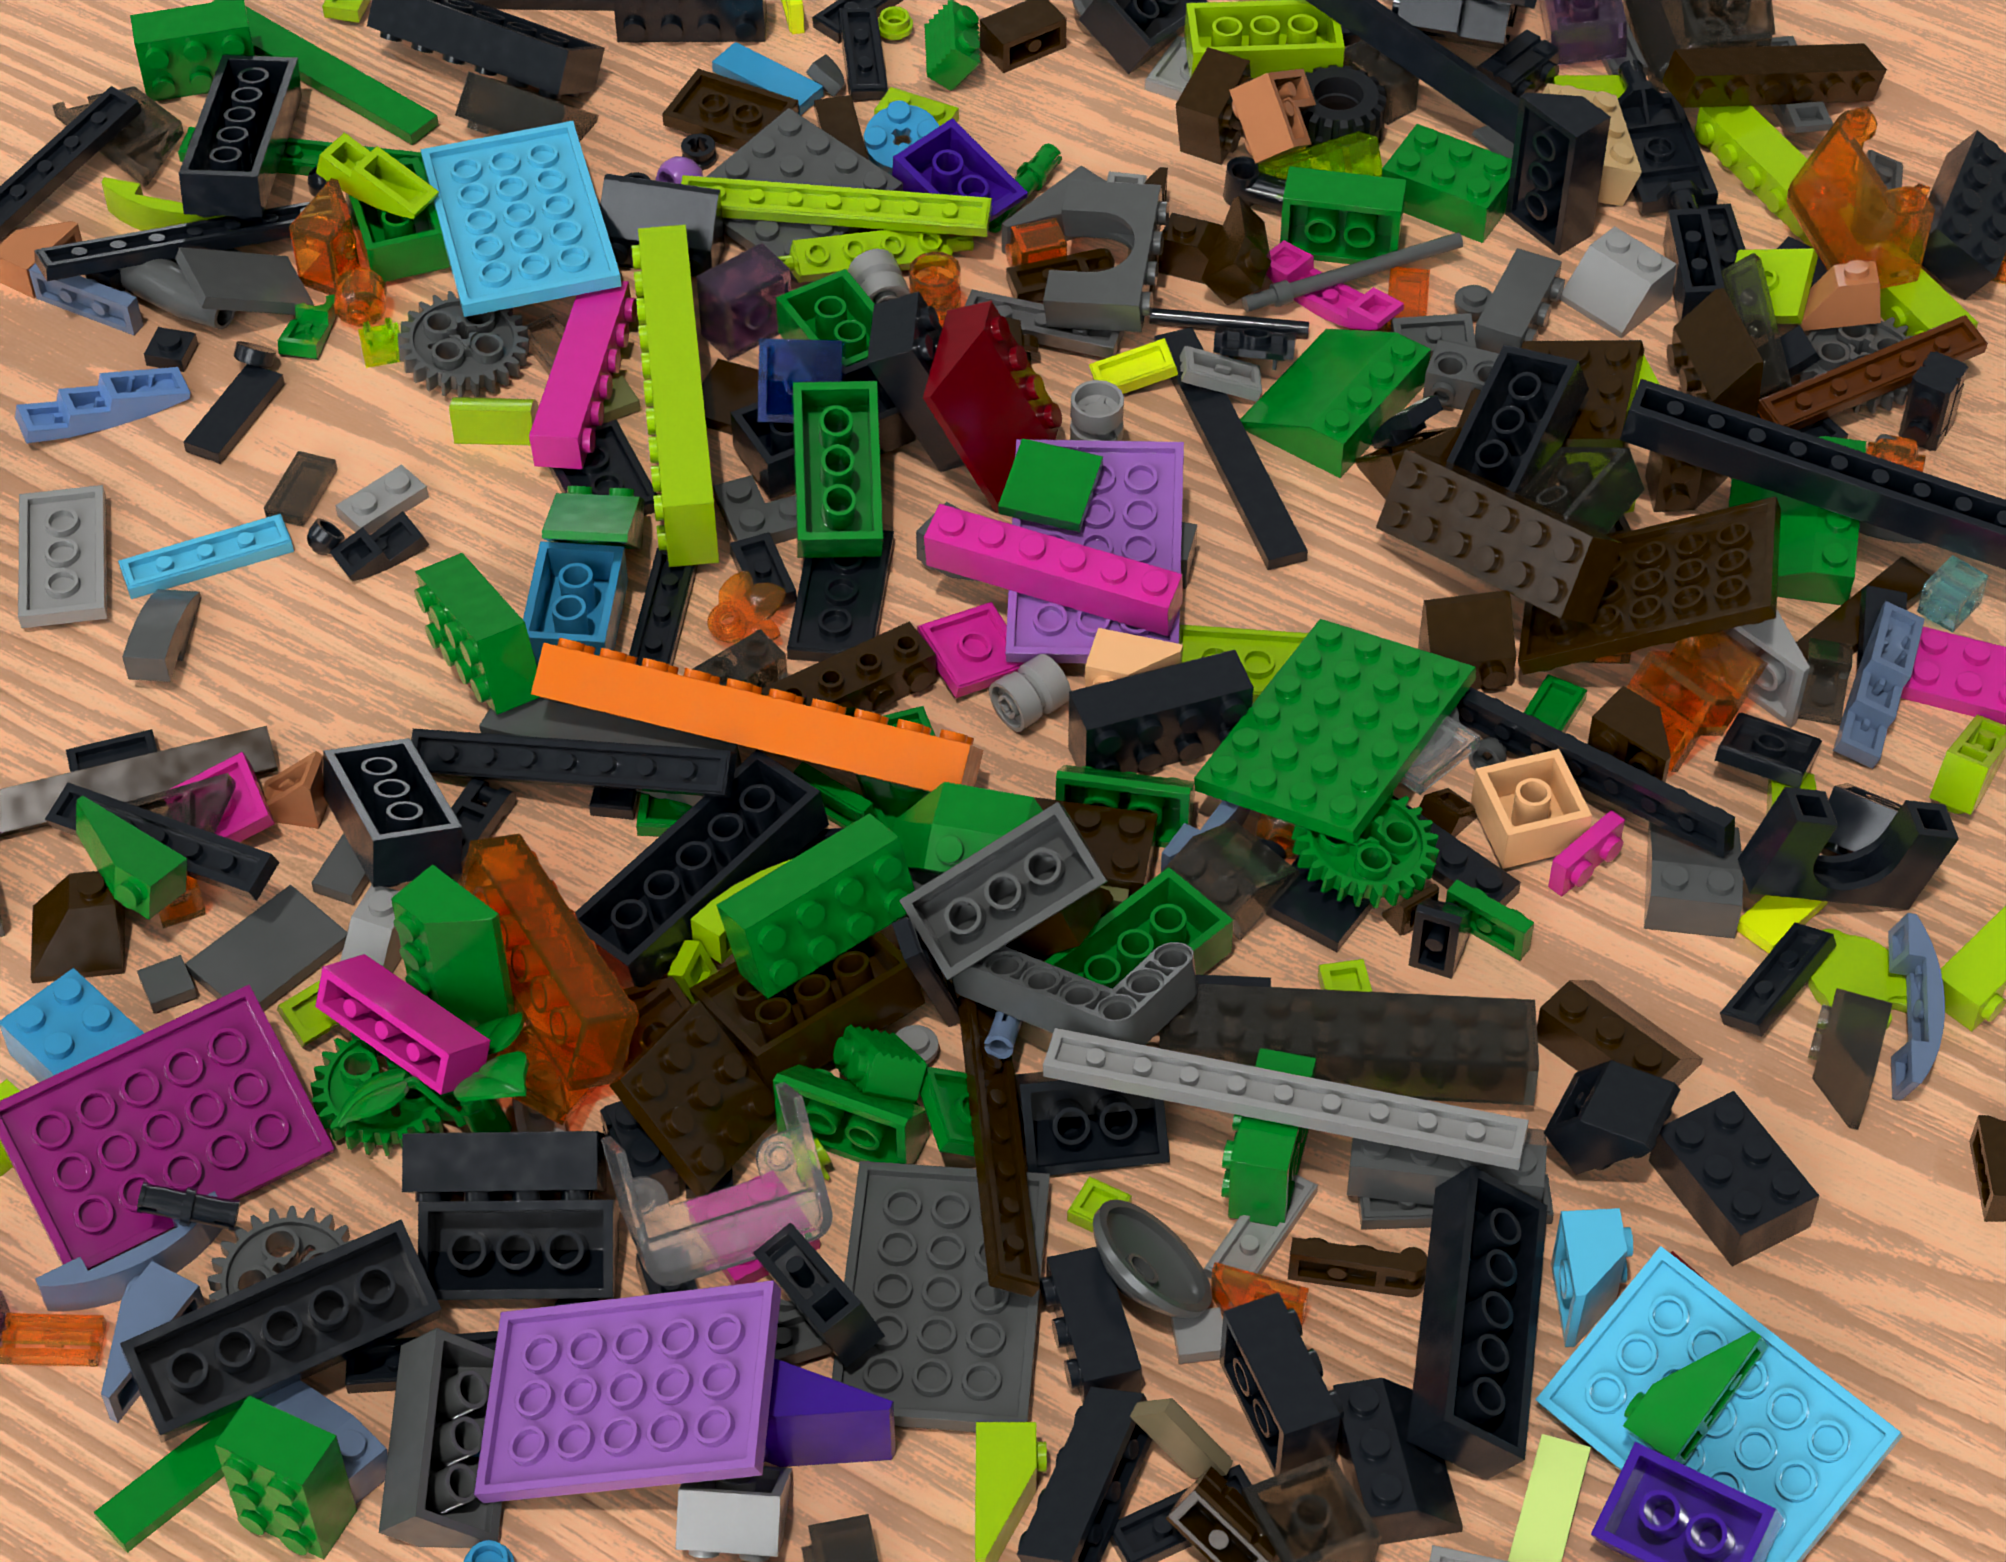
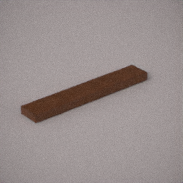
[1758,315,1988,430]

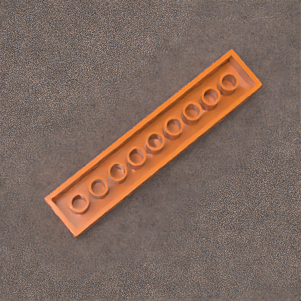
[531,638,984,792]

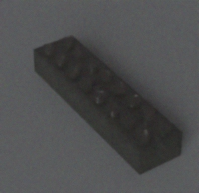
[1159,984,1539,1105]

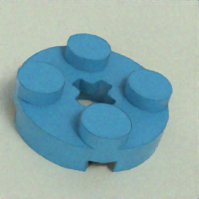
[864,100,939,176]

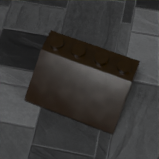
[689,931,925,1095]

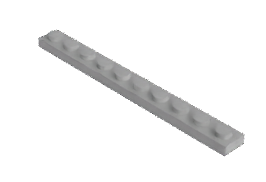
[1043,1028,1529,1170]

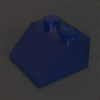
[758,338,846,423]

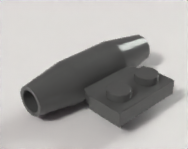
[118,248,240,329]

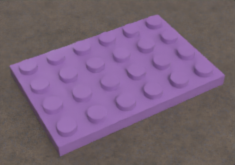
[1005,439,1184,664]
[474,1280,781,1503]

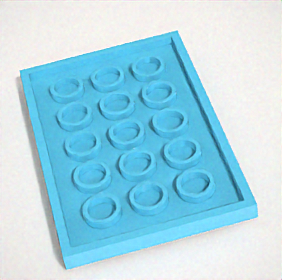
[420,121,622,317]
[1535,1246,1903,1562]

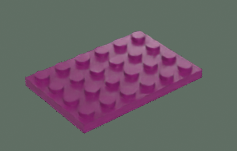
[0,984,334,1271]

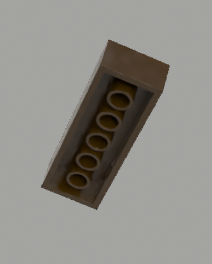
[1376,449,1623,624]

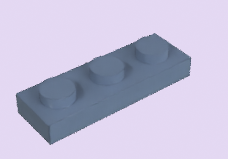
[29,263,143,336]

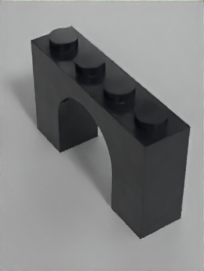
[1738,787,1959,910]

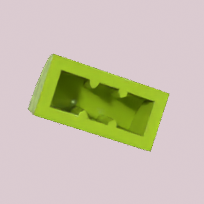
[449,397,539,446]

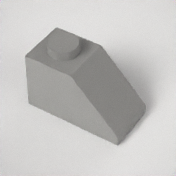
[340,885,402,973]

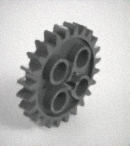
[398,291,529,397]
[1798,317,1913,414]
[208,1206,353,1303]

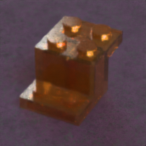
[1627,631,1768,772]

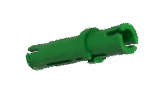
[988,143,1062,233]

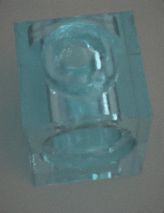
[1917,555,1989,633]

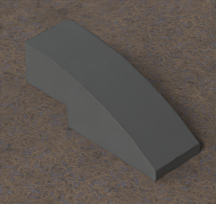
[122,589,201,682]

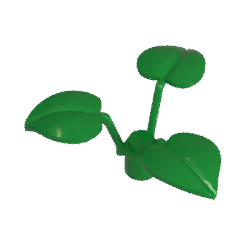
[338,1011,529,1133]

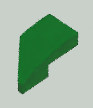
[277,294,339,359]

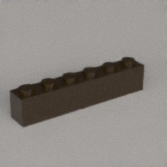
[1662,43,1887,108]

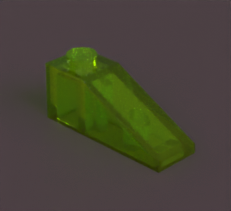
[1258,131,1383,180]

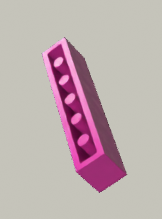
[529,281,637,469]
[924,503,1183,636]

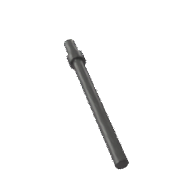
[1242,232,1463,312]

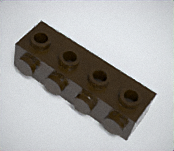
[761,621,937,717]

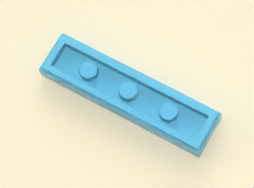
[118,514,294,599]

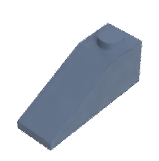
[101,1261,205,1423]
[261,1380,388,1505]

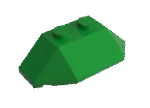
[892,782,1043,875]

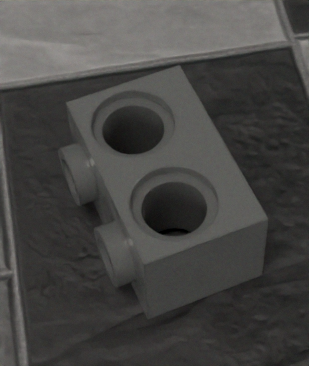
[1423,340,1499,410]

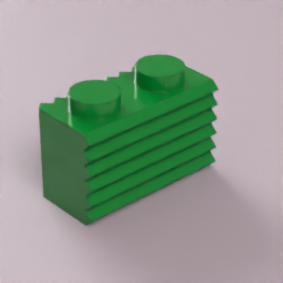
[924,0,982,91]
[833,1024,927,1104]

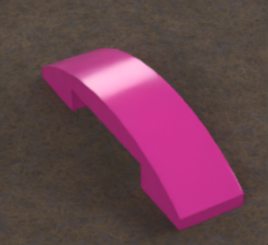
[1266,240,1404,330]

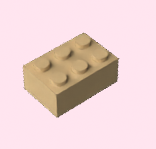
[1542,83,1642,207]

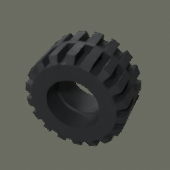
[1301,65,1386,163]

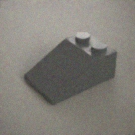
[1644,822,1743,939]

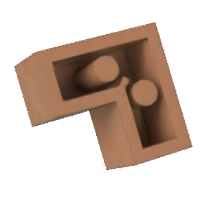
[1229,69,1316,164]

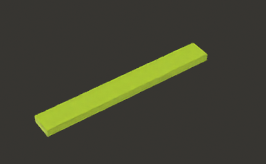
[681,175,992,237]

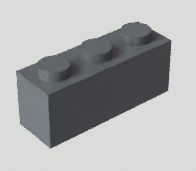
[1475,248,1565,353]

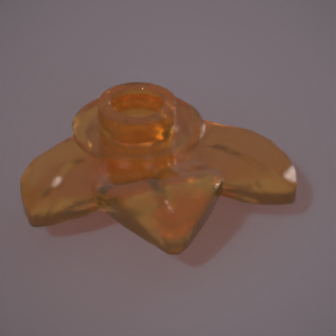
[707,571,786,646]

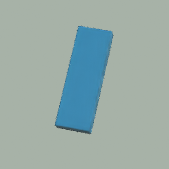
[712,42,824,115]

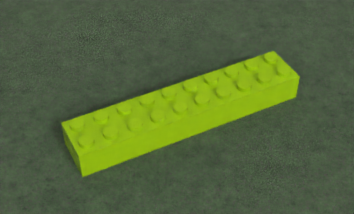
[631,224,719,567]

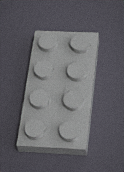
[18,485,107,628]

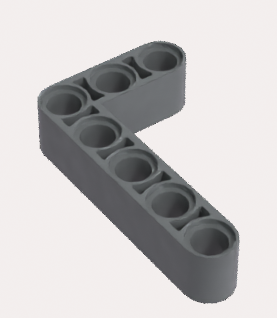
[952,942,1197,1045]

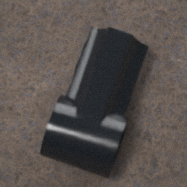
[1223,156,1287,211]

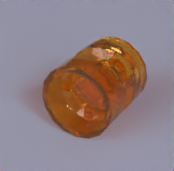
[909,252,961,327]

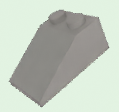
[1691,610,1810,728]

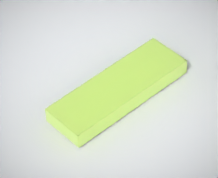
[1508,1434,1591,1562]

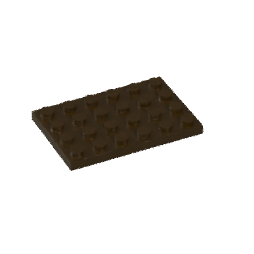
[1518,496,1781,675]

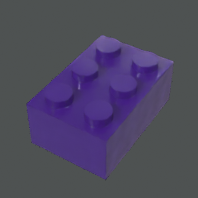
[1591,1442,1784,1562]

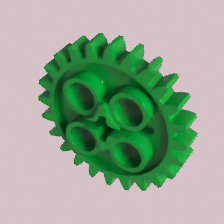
[1291,792,1439,908]
[311,1032,461,1156]

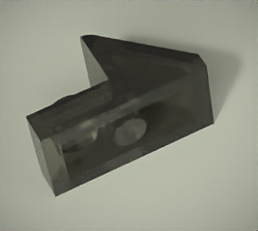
[1798,638,1852,726]

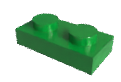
[1446,879,1534,961]

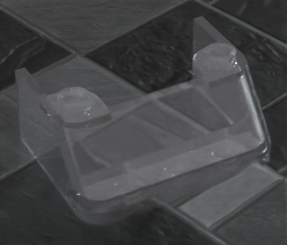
[601,1082,833,1286]

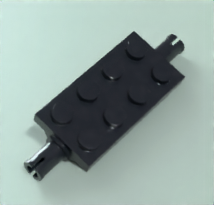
[1618,60,1718,214]

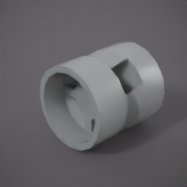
[848,249,911,304]
[1070,380,1124,441]
[989,654,1071,732]

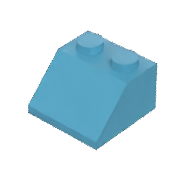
[1551,1208,1633,1347]

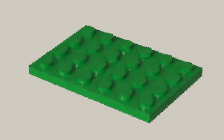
[1194,619,1476,844]

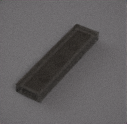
[1721,253,1792,399]

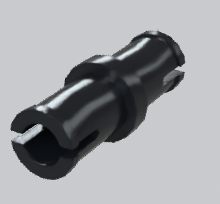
[137,1182,241,1232]

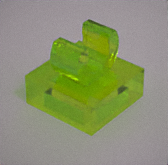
[358,318,400,368]

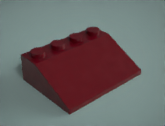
[923,300,1062,513]

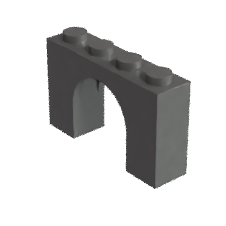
[1043,180,1169,332]

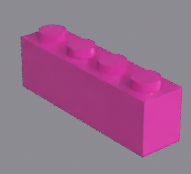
[315,954,491,1095]

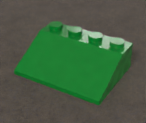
[1240,328,1431,478]
[1728,436,1867,605]

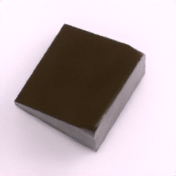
[1419,788,1478,837]
[1382,884,1439,936]

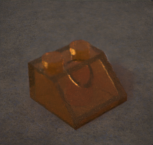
[289,178,361,299]

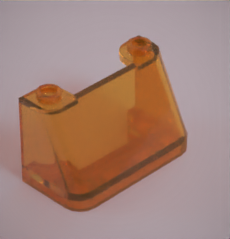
[1786,106,1935,289]

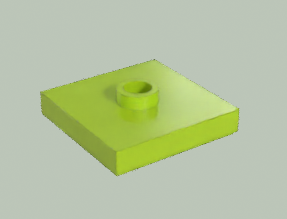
[1727,248,1818,324]

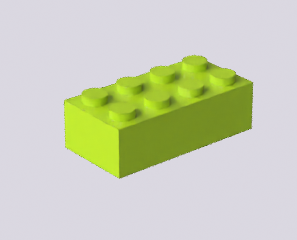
[1184,0,1345,79]

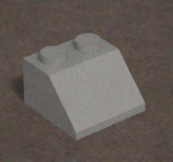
[1560,226,1677,339]
[675,1466,792,1562]

